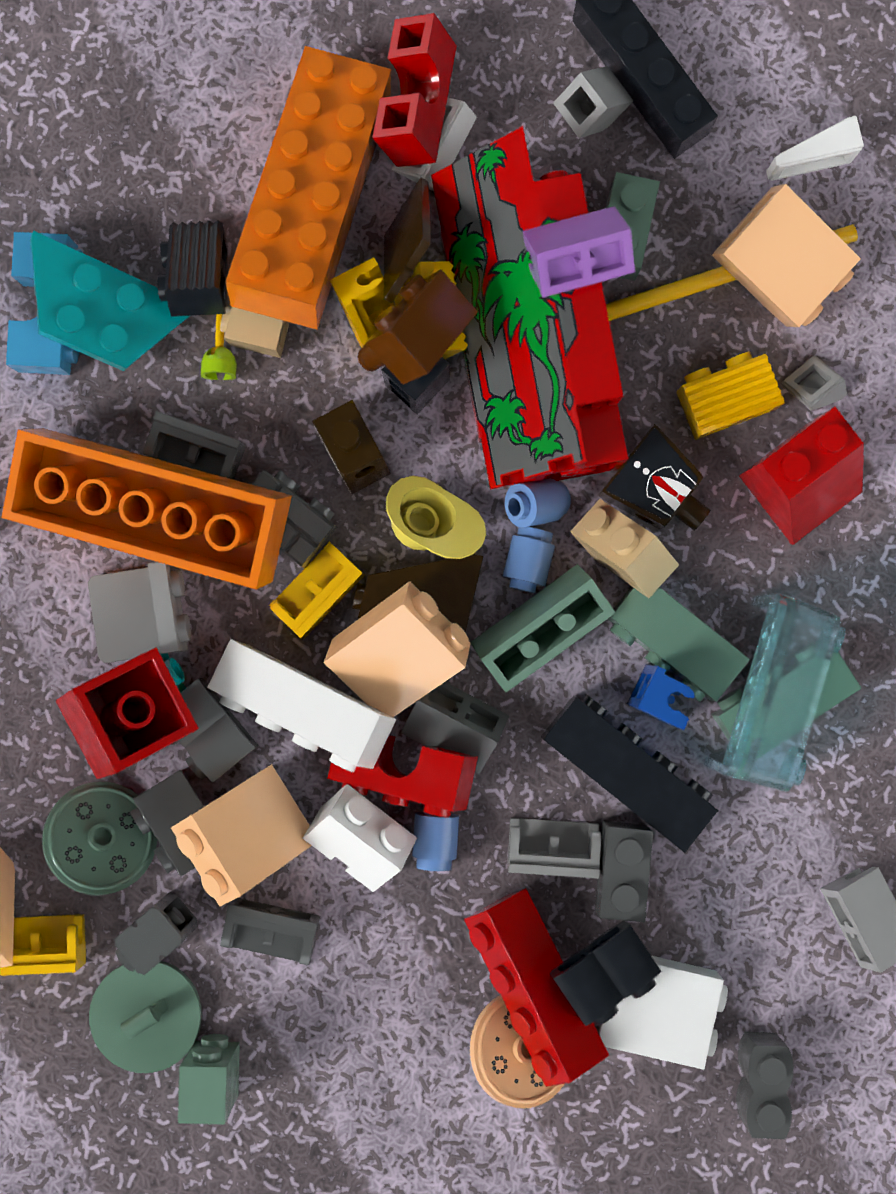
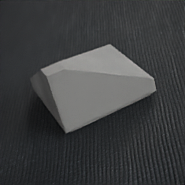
[781,355,847,411]

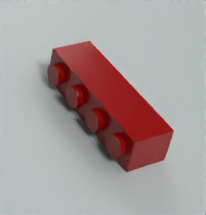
[464,888,610,1087]

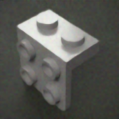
[88,562,192,663]

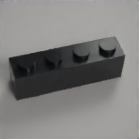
[572,0,718,159]
[541,695,719,853]

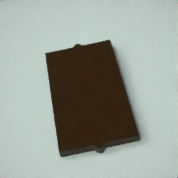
[384,177,431,304]

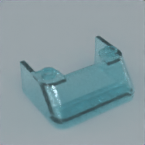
[704,593,845,792]

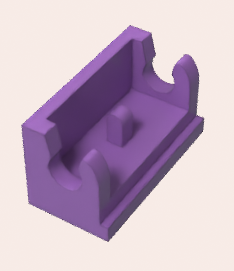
[522,206,635,297]

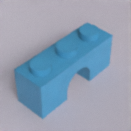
[6,232,83,375]

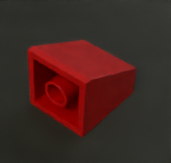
[739,407,864,545]
[56,647,199,779]

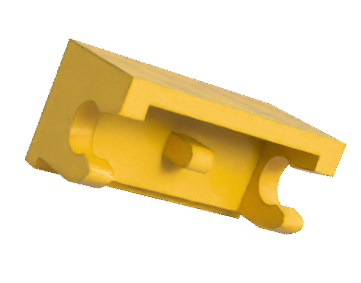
[330,257,394,348]
[269,541,365,639]
[0,914,86,976]

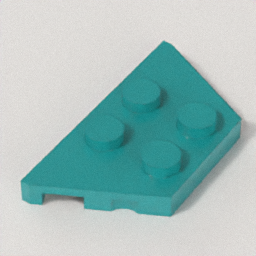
[30,230,190,371]

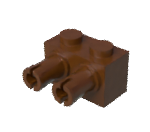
[358,269,478,385]

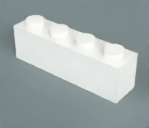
[207,639,397,772]

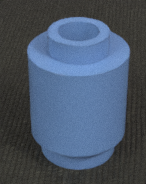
[505,478,571,528]
[502,527,555,593]
[412,805,459,871]

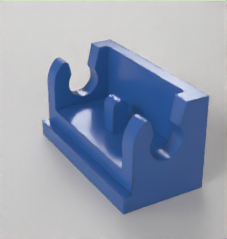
[627,665,695,730]

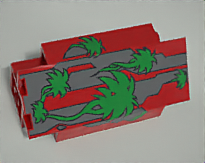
[431,126,628,489]

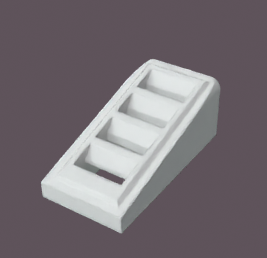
[766,116,864,181]

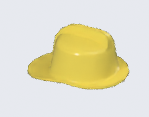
[386,476,486,559]

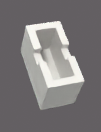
[303,784,417,892]

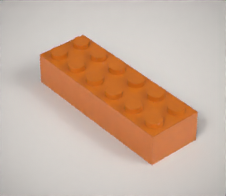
[225,46,391,330]
[1,428,292,589]

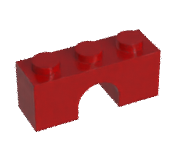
[372,13,457,167]
[327,735,478,818]

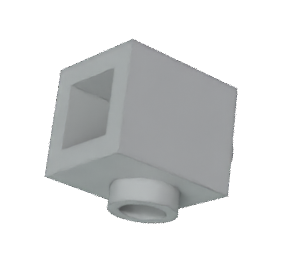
[553,66,633,138]

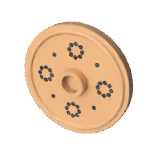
[470,995,564,1109]

